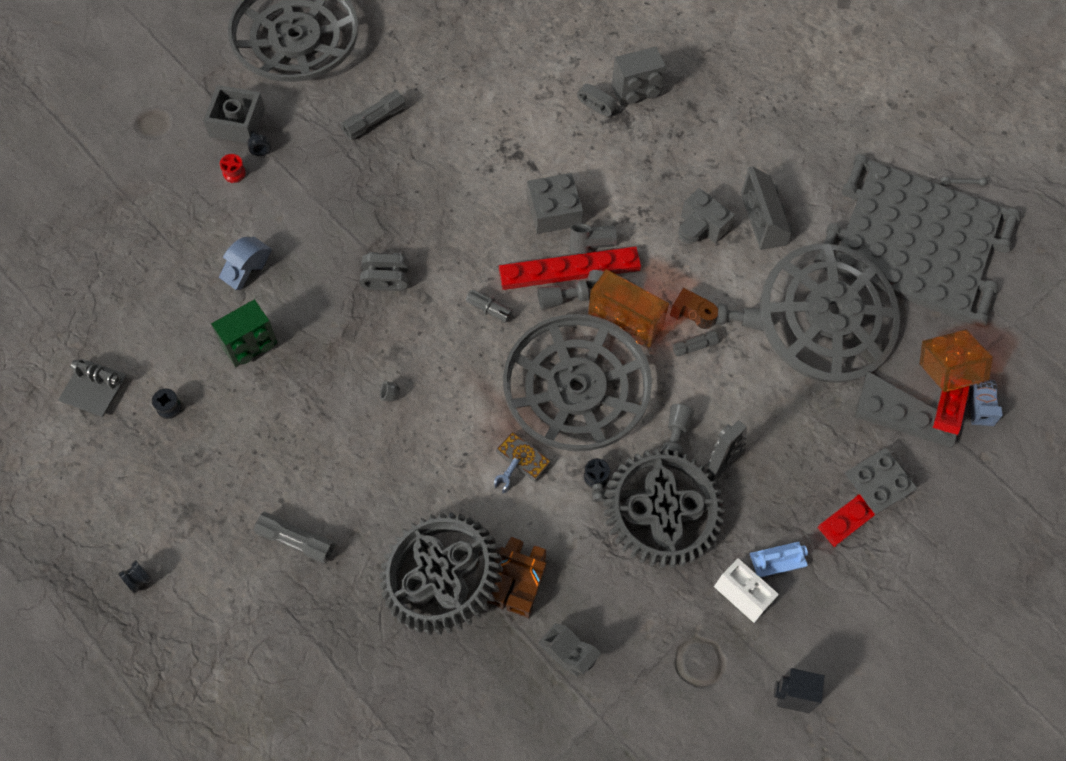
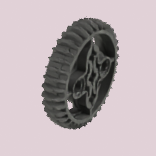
[603,449,725,569]
[379,512,503,635]

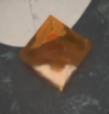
[919,329,993,392]

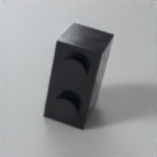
[774,668,825,713]

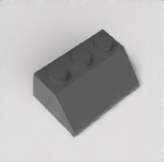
[741,166,792,250]

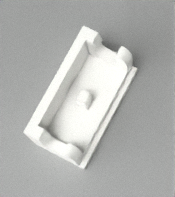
[714,559,779,623]

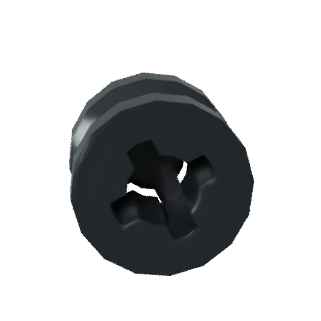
[152,388,182,419]
[584,458,610,488]
[118,560,152,594]

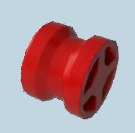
[219,154,246,183]

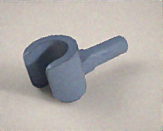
[494,458,519,493]

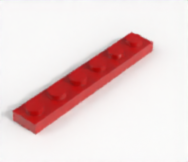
[499,247,641,290]

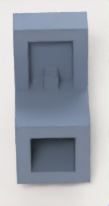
[219,237,272,290]

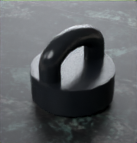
[247,131,271,156]

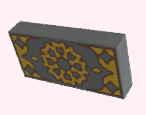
[496,431,551,482]

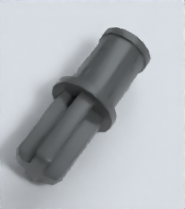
[466,290,513,323]

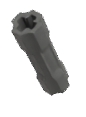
[341,90,406,140]
[254,511,335,564]

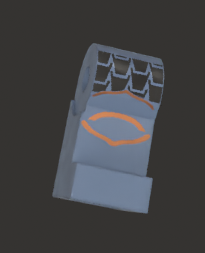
[969,378,1003,426]

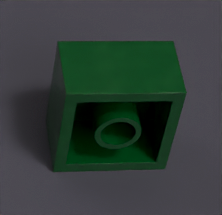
[211,299,278,368]

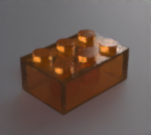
[588,269,669,348]

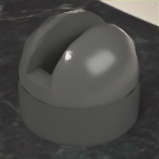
[380,381,400,402]

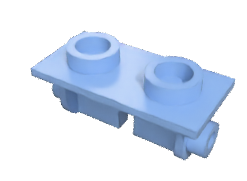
[750,542,808,578]

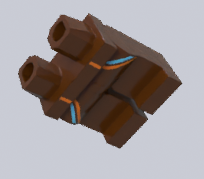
[486,537,547,618]

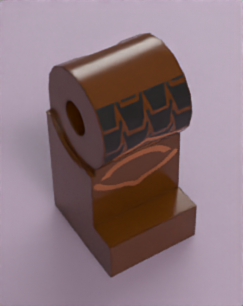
[669,287,718,329]

